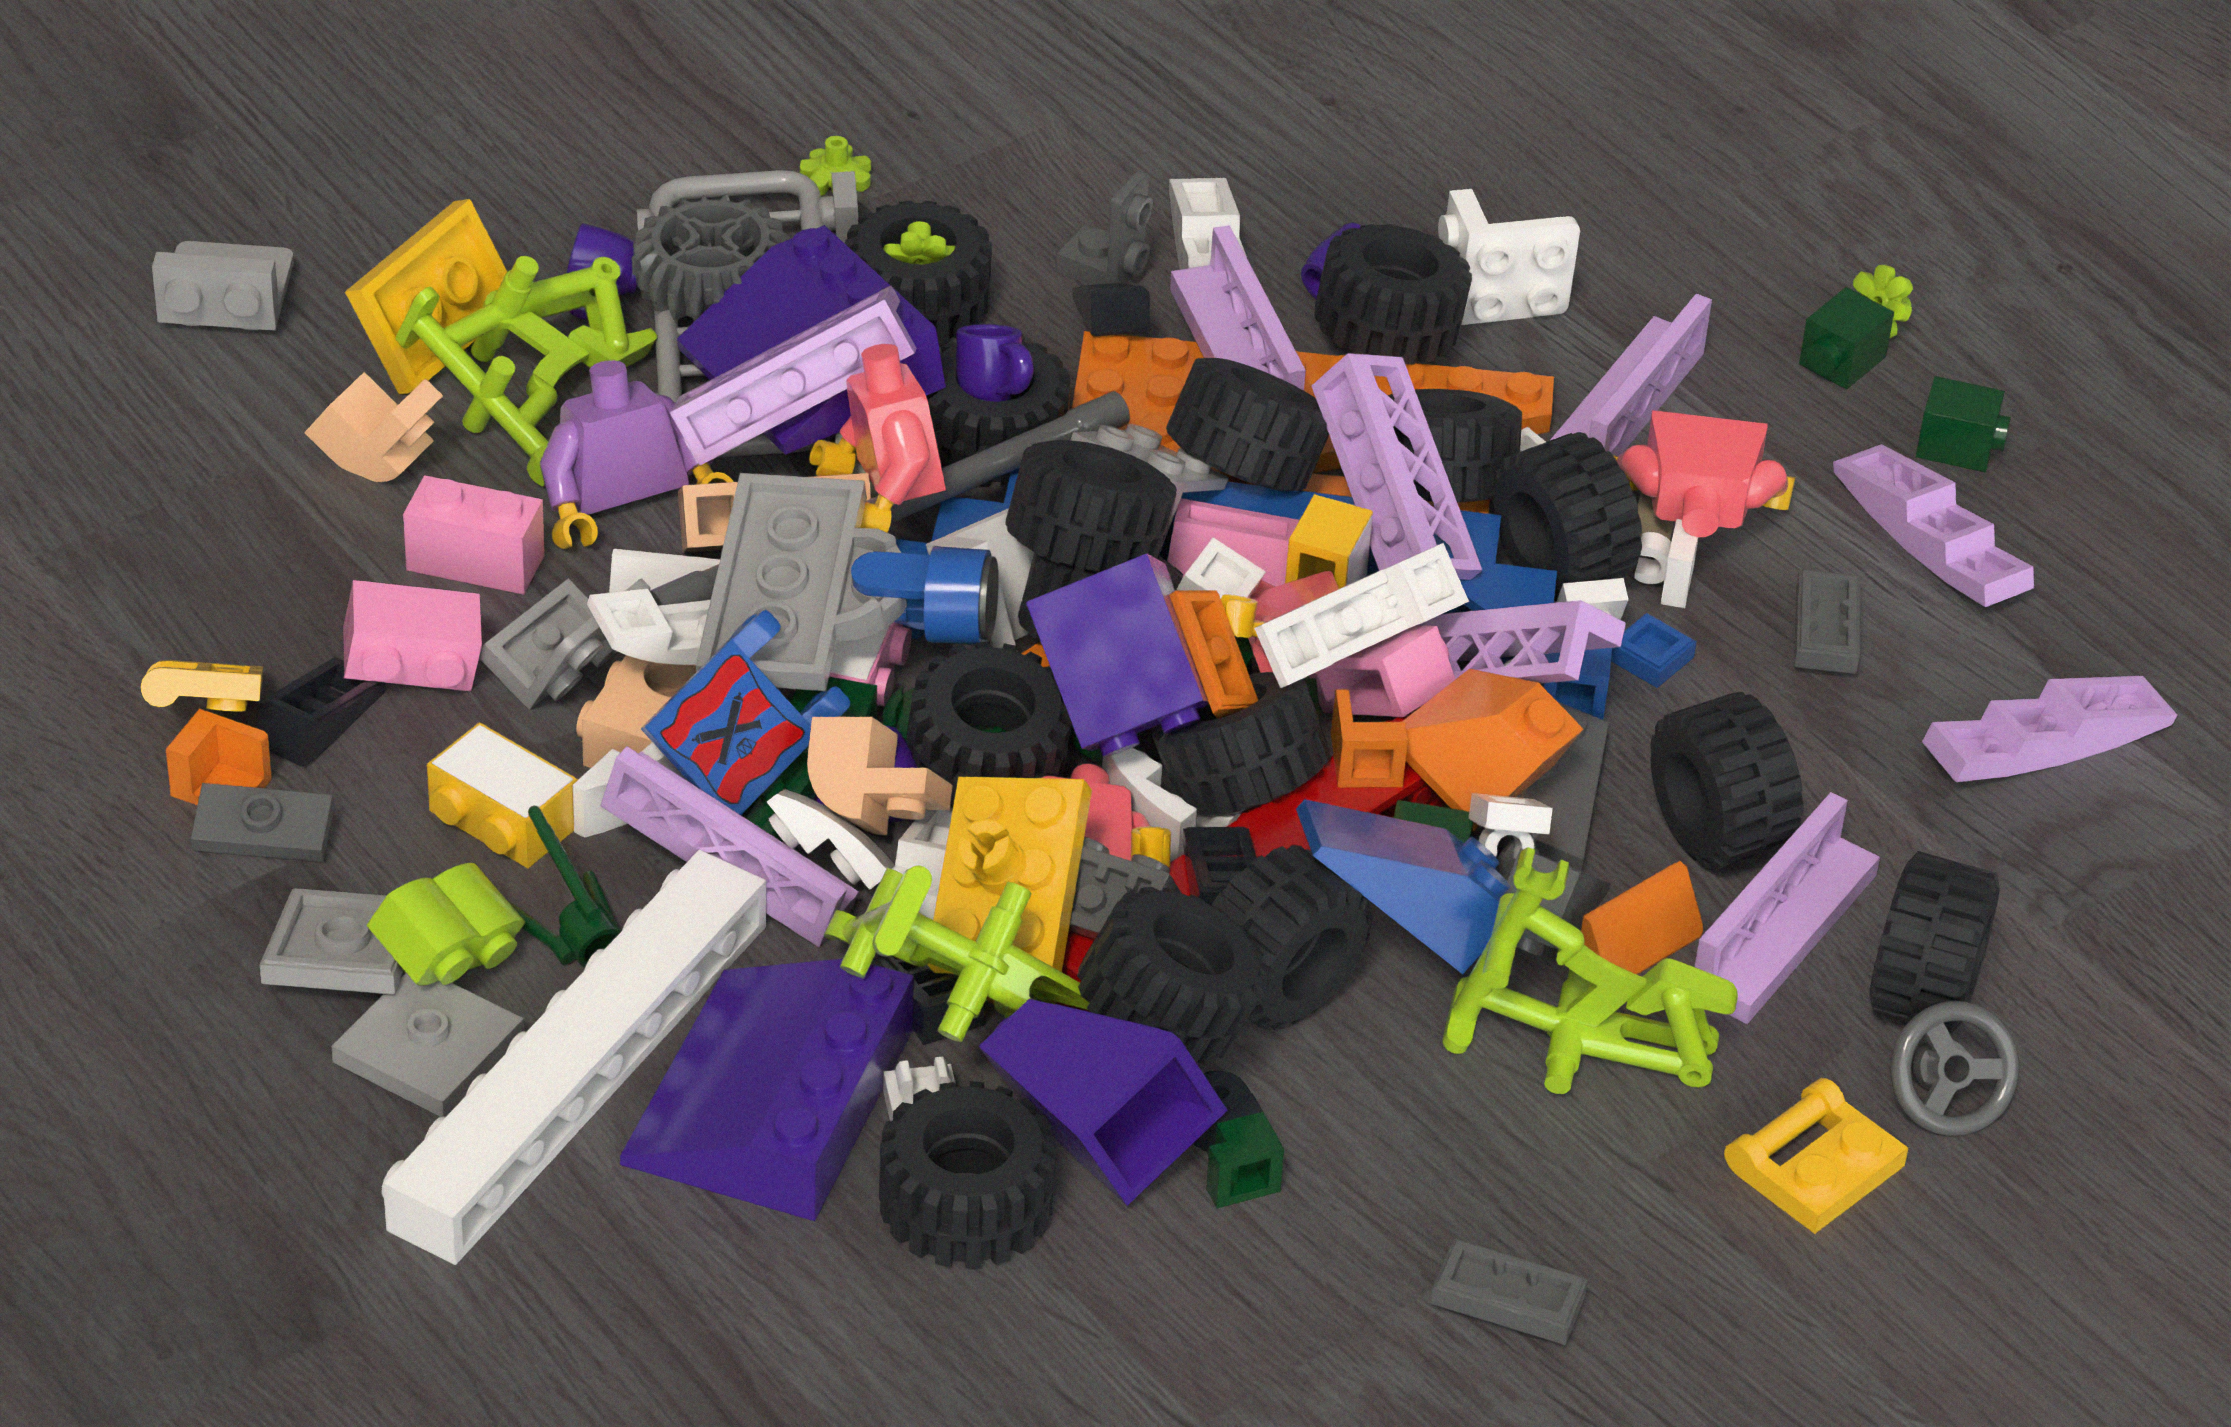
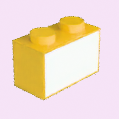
[1285,494,1373,589]
[427,722,578,869]

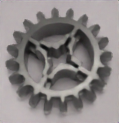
[632,194,788,321]

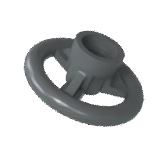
[1890,1001,2019,1136]

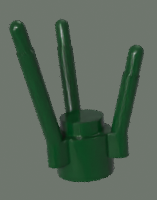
[506,805,622,968]

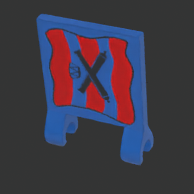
[641,610,850,815]

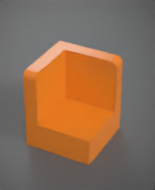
[1331,689,1408,788]
[166,709,272,805]

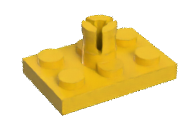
[345,199,507,394]
[927,777,1092,974]

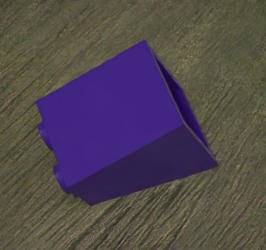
[1026,554,1209,757]
[979,999,1228,1206]

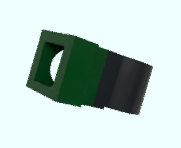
[1193,1070,1284,1208]

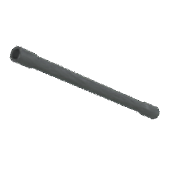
[649,391,1130,606]

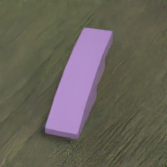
[1833,444,2034,607]
[1922,676,2177,782]

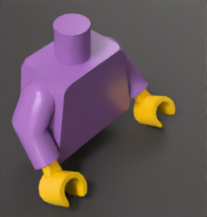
[540,360,733,549]

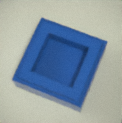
[1611,613,1697,688]

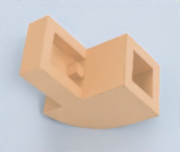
[304,372,443,482]
[807,717,952,835]

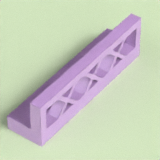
[1170,225,1306,390]
[670,285,917,465]
[1551,294,1712,456]
[1312,353,1482,580]
[1418,600,1626,683]
[600,746,859,947]
[1695,792,1880,1024]

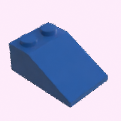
[1296,799,1510,974]

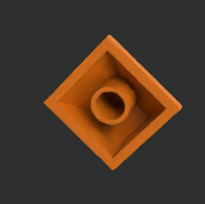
[1402,669,1584,832]

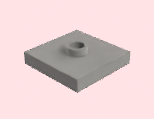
[260,888,404,995]
[331,973,525,1117]

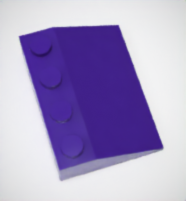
[677,225,946,455]
[620,959,914,1221]

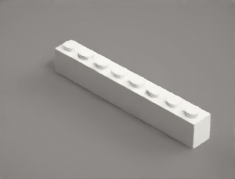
[382,849,766,1265]

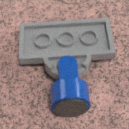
[696,473,999,691]

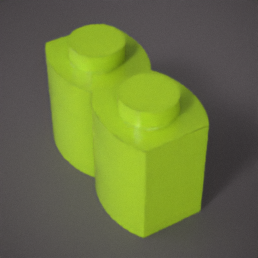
[366,863,525,986]

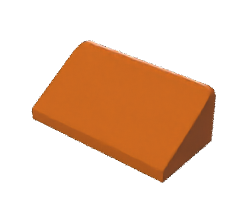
[1169,590,1258,719]
[1581,861,1703,975]

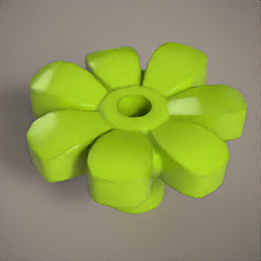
[799,136,871,196]
[883,221,955,264]
[1853,265,1913,338]

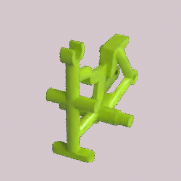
[395,256,658,487]
[1442,847,1738,1094]
[824,865,1090,1042]

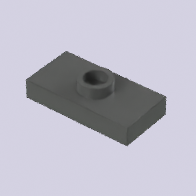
[1794,569,1861,674]
[190,783,335,862]
[1430,1238,1588,1345]

